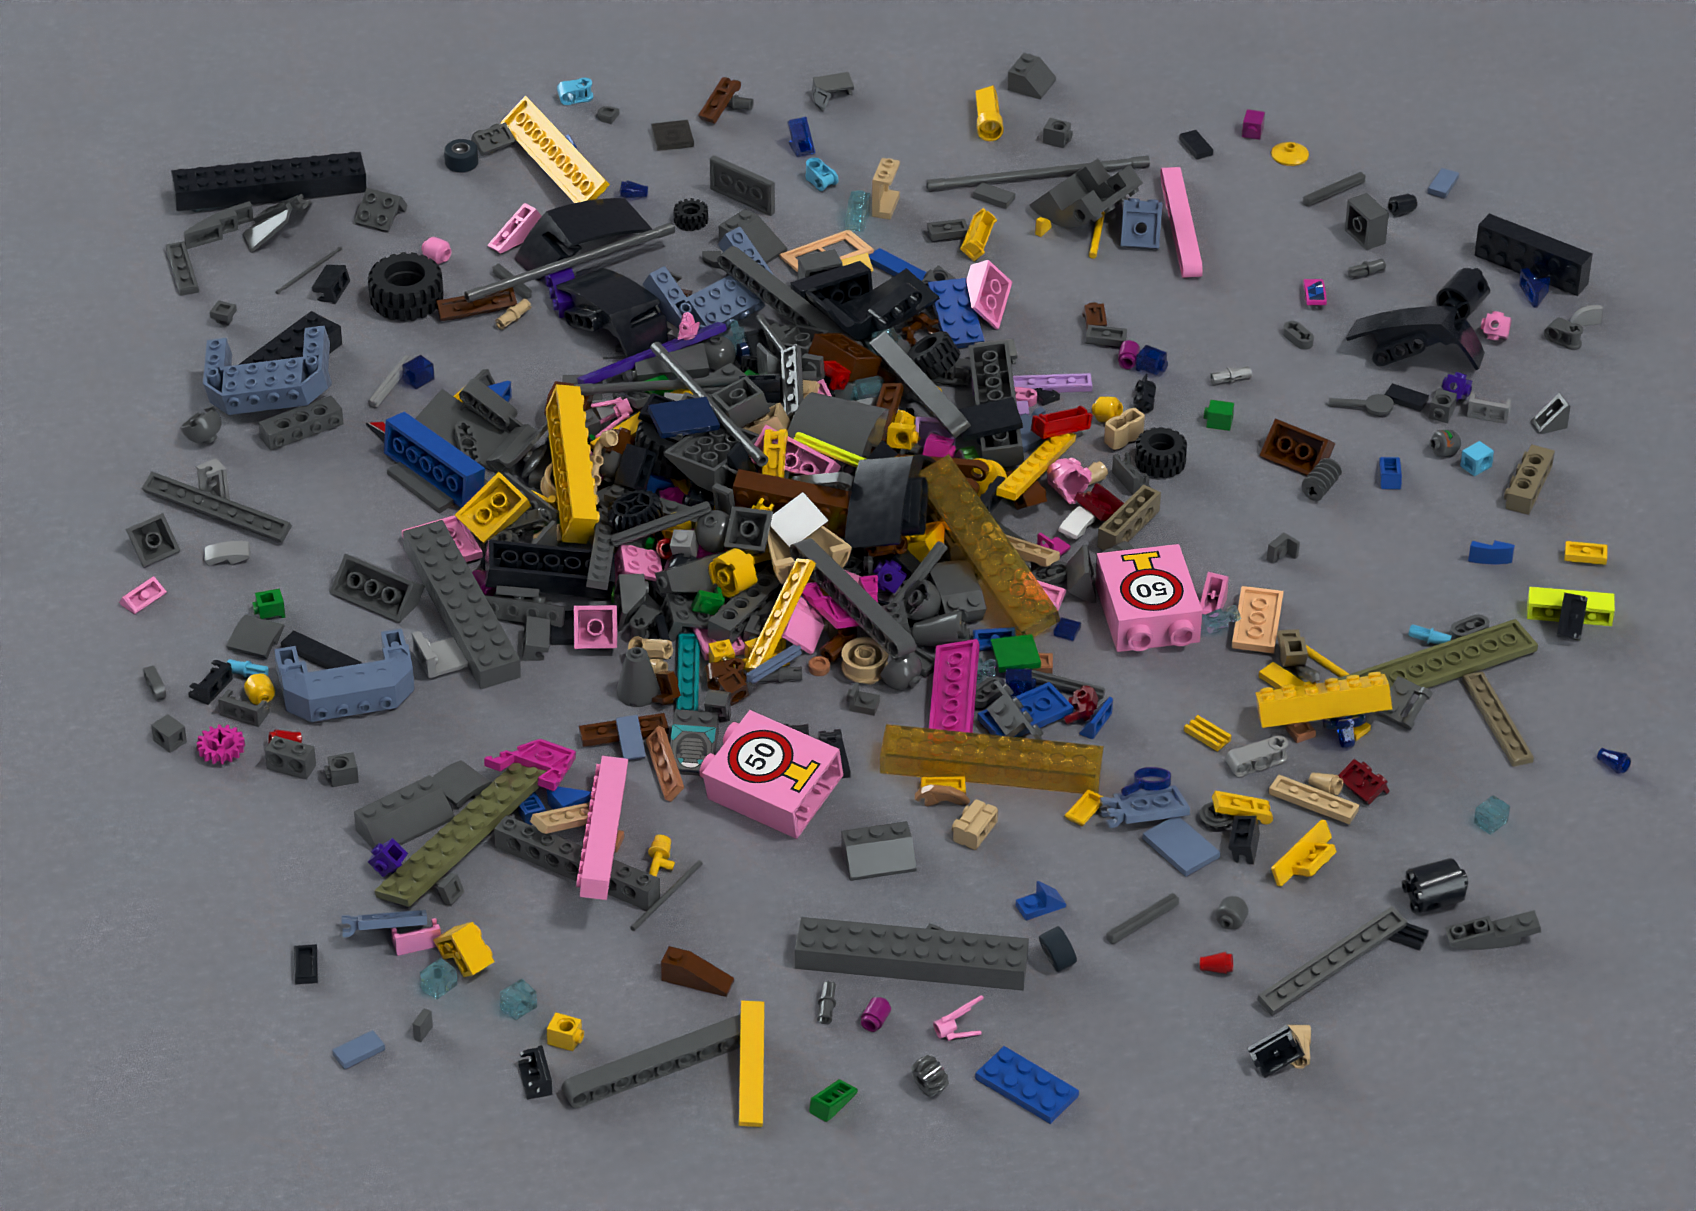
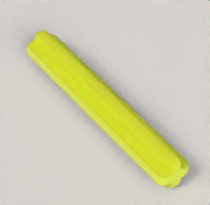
[794,432,865,468]

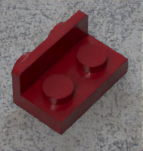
[1074,483,1124,521]
[1338,759,1390,805]

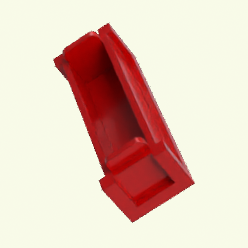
[1030,405,1093,439]

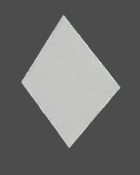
[771,492,828,547]

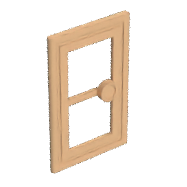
[779,229,874,272]

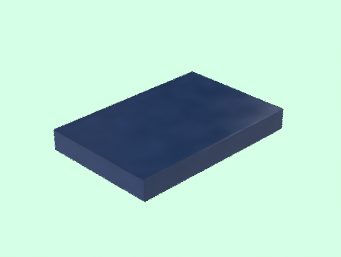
[648,397,720,439]

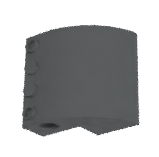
[1029,158,1143,227]
[788,392,889,476]

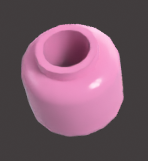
[422,237,451,264]

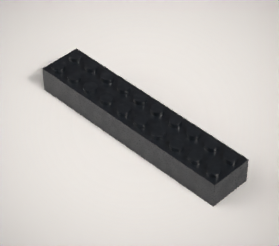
[171,152,367,211]

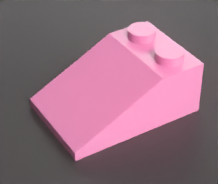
[966,260,1012,330]

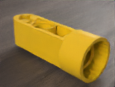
[976,85,1004,141]

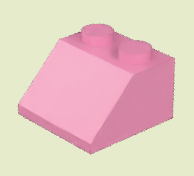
[782,597,824,655]
[574,605,618,649]

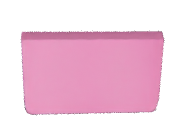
[119,576,167,614]

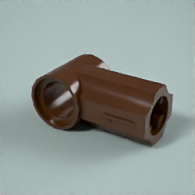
[866,535,908,557]
[820,626,857,663]

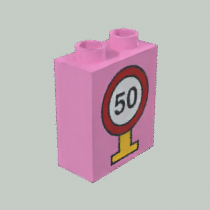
[1095,544,1202,652]
[699,710,843,839]

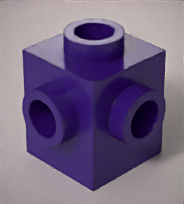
[1441,372,1473,402]
[873,560,906,594]
[368,838,408,877]

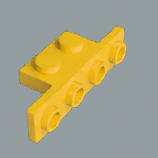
[1271,820,1337,886]

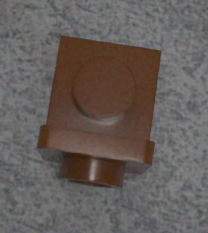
[1082,302,1107,329]

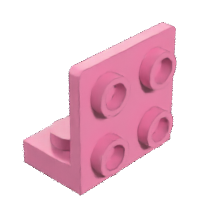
[614,544,662,585]

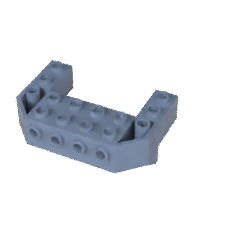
[643,227,773,330]
[203,326,332,415]
[274,628,415,722]

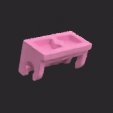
[391,918,441,956]

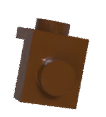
[652,671,681,705]

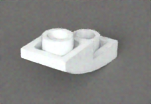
[1058,506,1096,539]

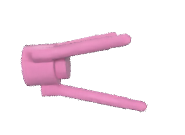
[591,397,633,438]
[933,995,984,1041]

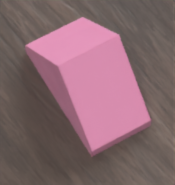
[1200,572,1229,618]

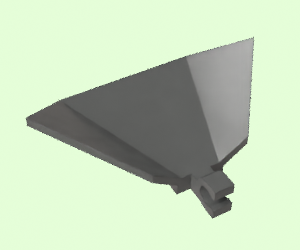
[243,194,312,253]

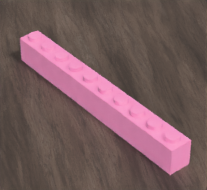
[576,756,628,900]

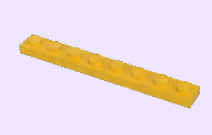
[996,433,1076,501]

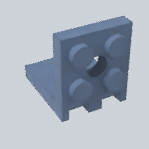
[1121,198,1162,249]

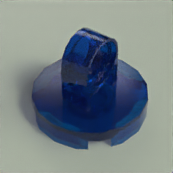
[1322,713,1366,748]

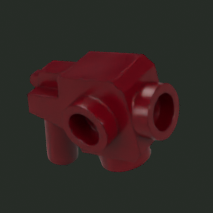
[1064,685,1098,725]

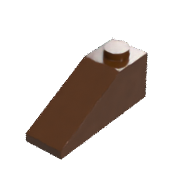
[661,946,734,997]

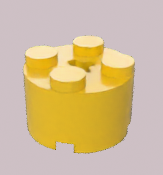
[708,548,758,597]

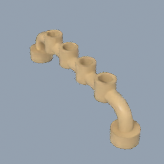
[588,430,618,545]

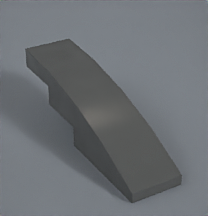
[184,201,254,249]

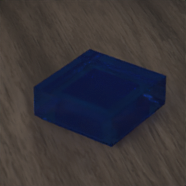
[1054,617,1081,641]

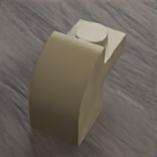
[1277,629,1308,667]

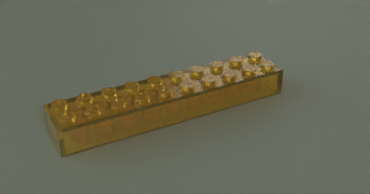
[919,454,1060,637]
[880,724,1104,794]

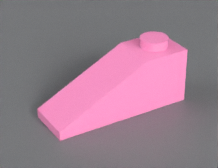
[487,203,542,254]

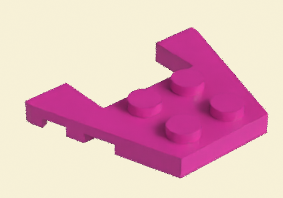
[801,575,878,629]
[484,739,576,791]

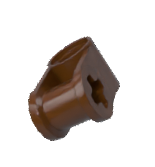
[704,658,747,691]

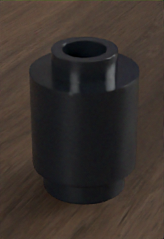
[1388,193,1417,216]

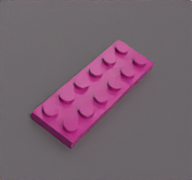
[928,639,980,745]

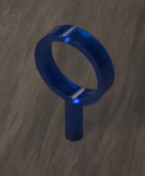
[1121,767,1171,796]

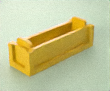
[960,208,997,261]

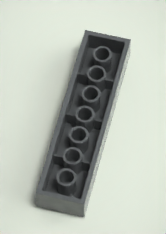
[968,340,1024,467]

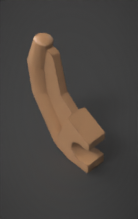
[915,784,970,807]

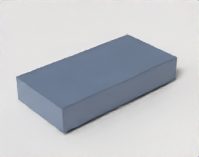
[1428,168,1459,198]
[616,715,646,761]
[332,1030,385,1070]

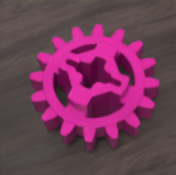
[197,724,245,765]

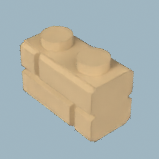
[951,799,998,850]

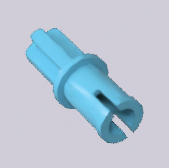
[1408,624,1452,645]
[227,659,269,678]

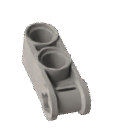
[1225,736,1288,777]

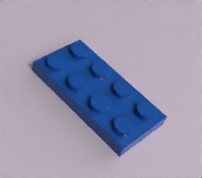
[928,278,985,348]
[977,682,1074,745]
[975,1046,1079,1124]

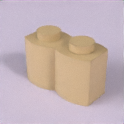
[1104,408,1145,450]

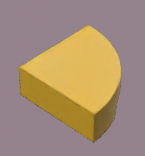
[1035,217,1052,237]

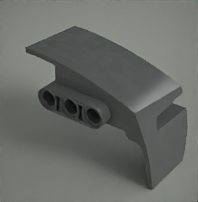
[415,379,548,473]

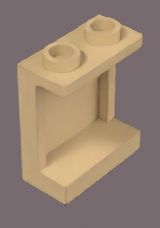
[872,158,900,220]

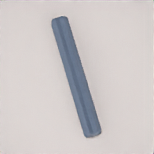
[746,644,802,684]

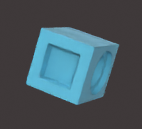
[1460,441,1494,476]

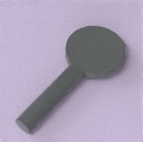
[1329,394,1394,415]

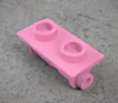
[678,312,700,340]

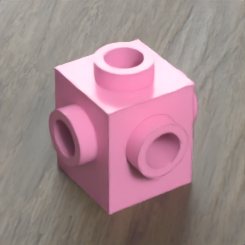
[1481,311,1512,341]

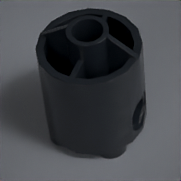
[1436,268,1491,321]
[1401,858,1468,913]

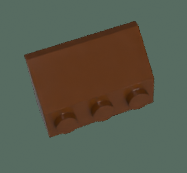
[1259,418,1336,475]

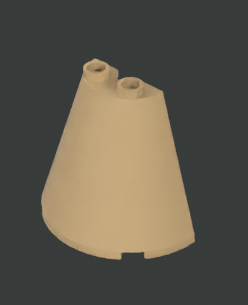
[767,525,852,585]

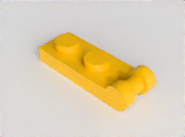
[762,429,788,478]
[1212,790,1273,824]

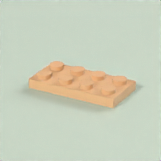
[1232,586,1284,653]

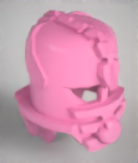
[1047,458,1092,505]

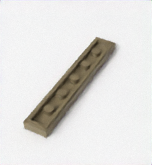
[1462,671,1534,767]

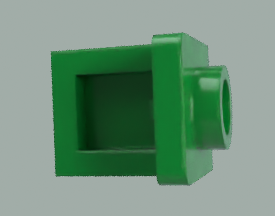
[691,587,725,615]

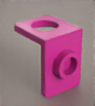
[1037,532,1071,556]

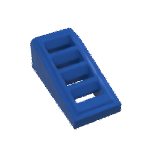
[1379,457,1402,489]
[517,791,546,825]

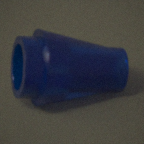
[620,180,648,199]
[1597,748,1631,773]

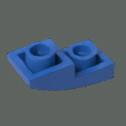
[1468,540,1515,565]

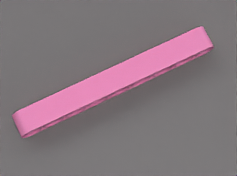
[1160,167,1203,278]

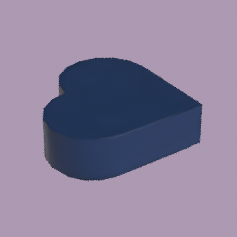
[736,342,750,365]

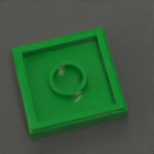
[990,634,1041,673]

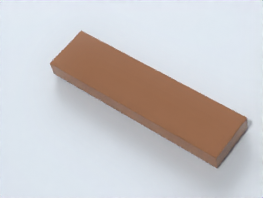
[645,726,685,802]

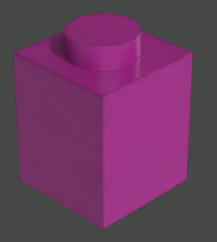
[1242,109,1265,140]

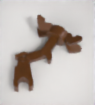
[894,312,939,347]

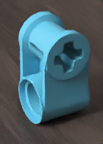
[557,77,593,105]
[805,158,839,191]

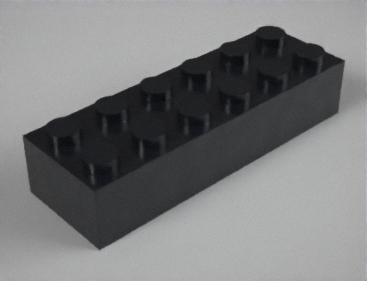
[1474,213,1593,296]
[238,311,342,365]
[485,539,615,599]

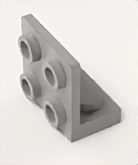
[412,631,468,678]

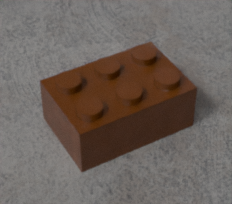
[808,333,882,382]

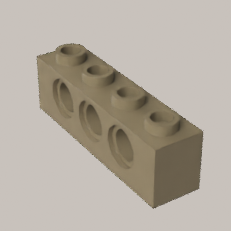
[1504,444,1555,515]
[1097,484,1161,550]

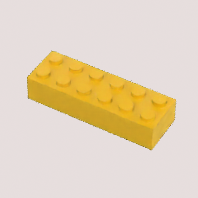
[1255,672,1392,728]

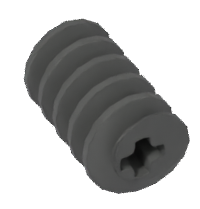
[1301,458,1342,501]

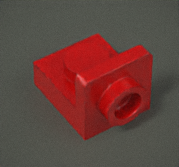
[824,361,851,390]

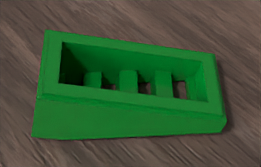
[809,1079,858,1122]

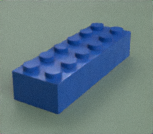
[384,412,485,508]

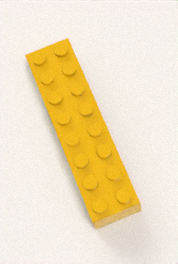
[546,384,600,544]

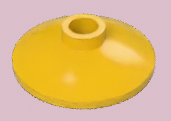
[1271,142,1309,166]

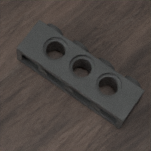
[258,396,344,451]

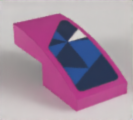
[1303,279,1327,305]

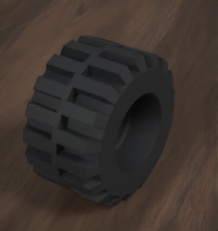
[907,331,961,379]
[1135,427,1187,478]

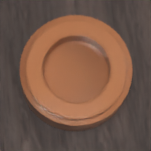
[809,656,830,676]

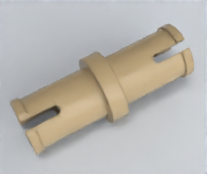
[495,299,532,330]

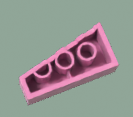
[750,425,841,476]

